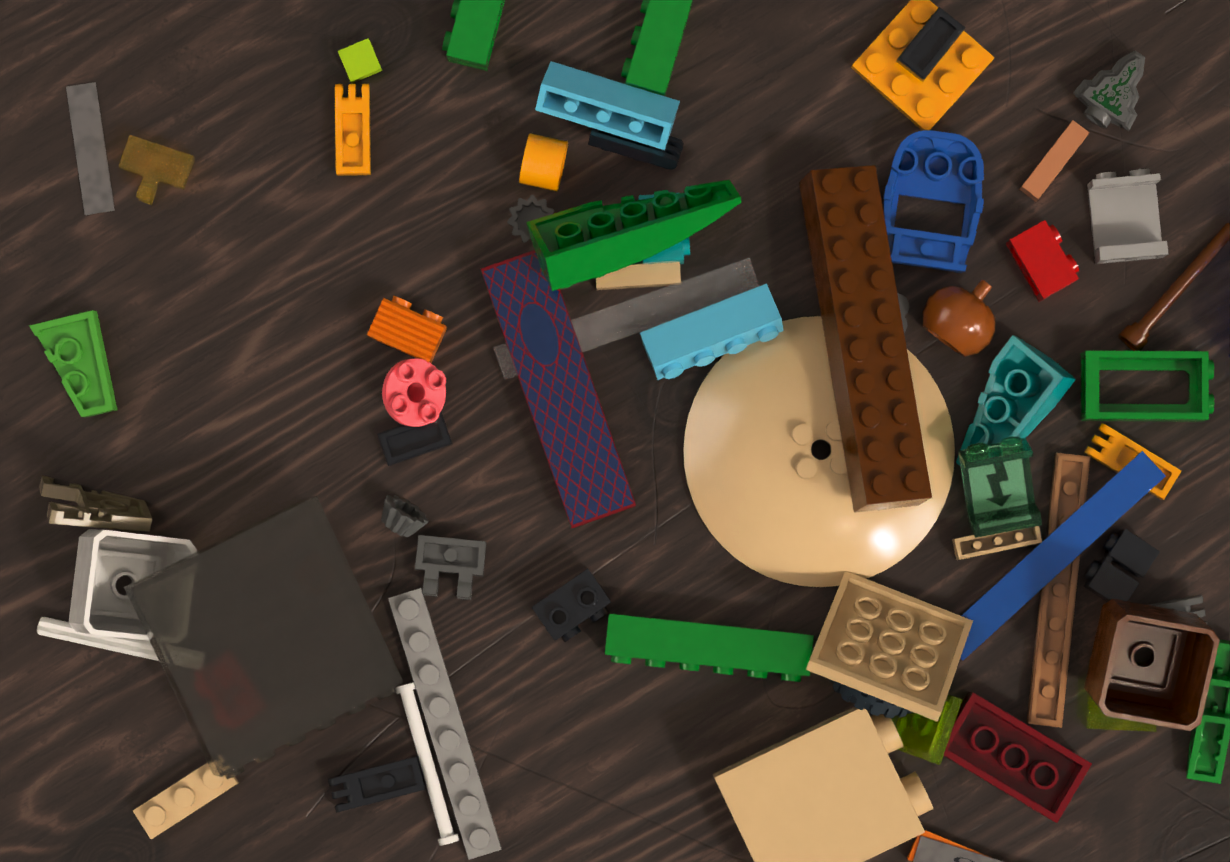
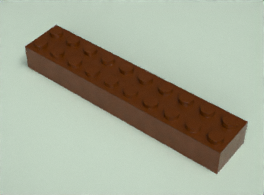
[799,165,932,513]

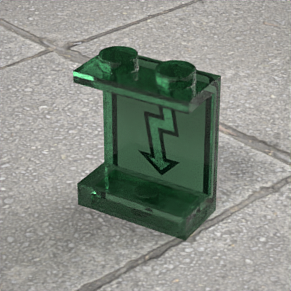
[958,437,1042,538]

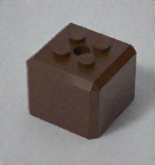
[1084,599,1220,731]

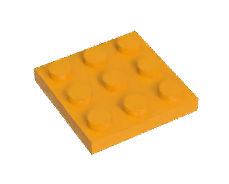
[851,0,995,130]

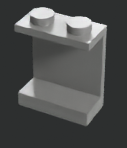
[1087,169,1168,264]

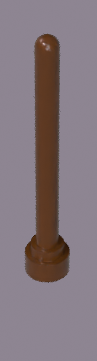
[1118,222,1230,351]

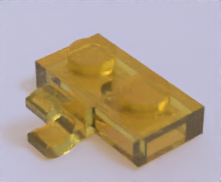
[119,135,195,205]

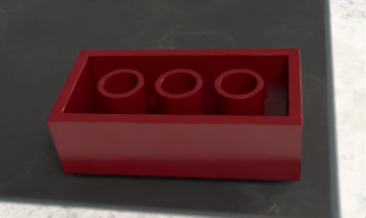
[934,691,1092,823]

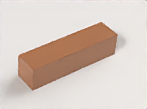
[1019,120,1090,202]

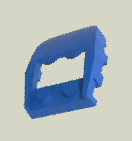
[883,130,984,273]

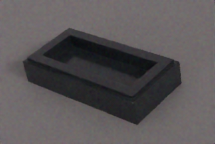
[896,7,966,82]
[377,412,453,466]

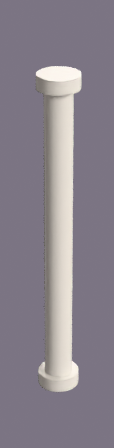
[395,682,459,846]

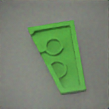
[29,310,117,418]

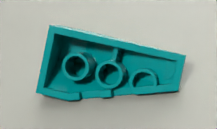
[956,335,1076,477]

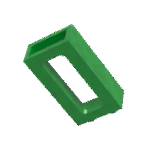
[1081,351,1214,422]

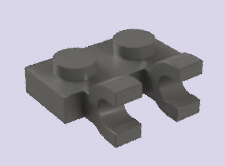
[415,535,487,600]

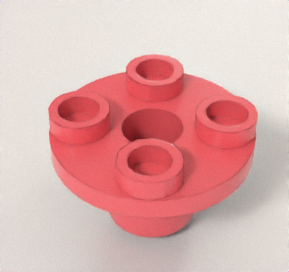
[382,358,446,427]

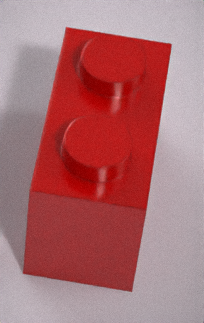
[1006,220,1079,302]

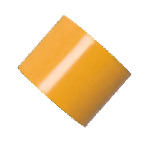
[519,133,568,191]

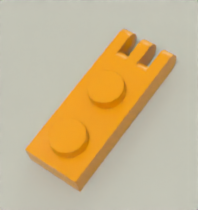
[335,84,371,176]
[1084,423,1181,500]

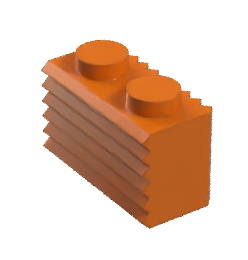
[367,296,447,363]

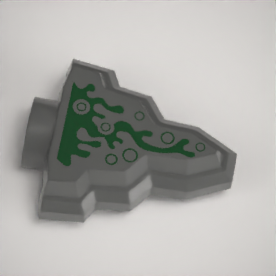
[1073,50,1145,131]

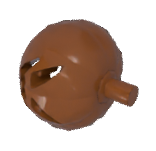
[922,279,995,357]

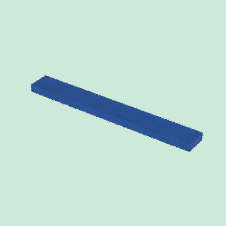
[961,451,1166,661]

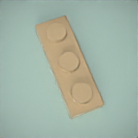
[133,754,239,839]

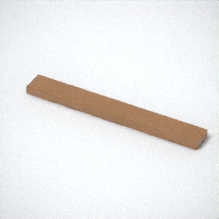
[1026,453,1090,728]

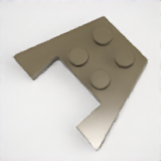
[39,476,152,534]

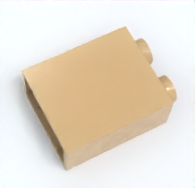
[713,707,933,862]

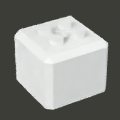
[69,529,197,644]

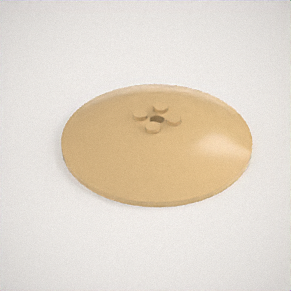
[683,316,955,587]

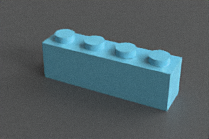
[535,61,680,150]
[640,283,784,380]

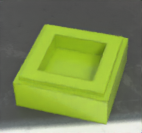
[338,38,382,84]

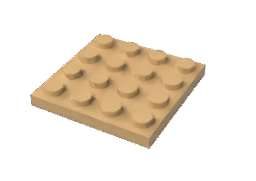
[806,571,973,722]

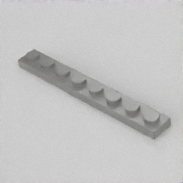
[388,588,502,860]

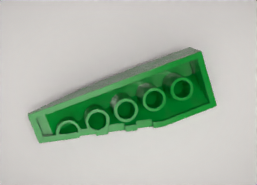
[526,179,742,291]

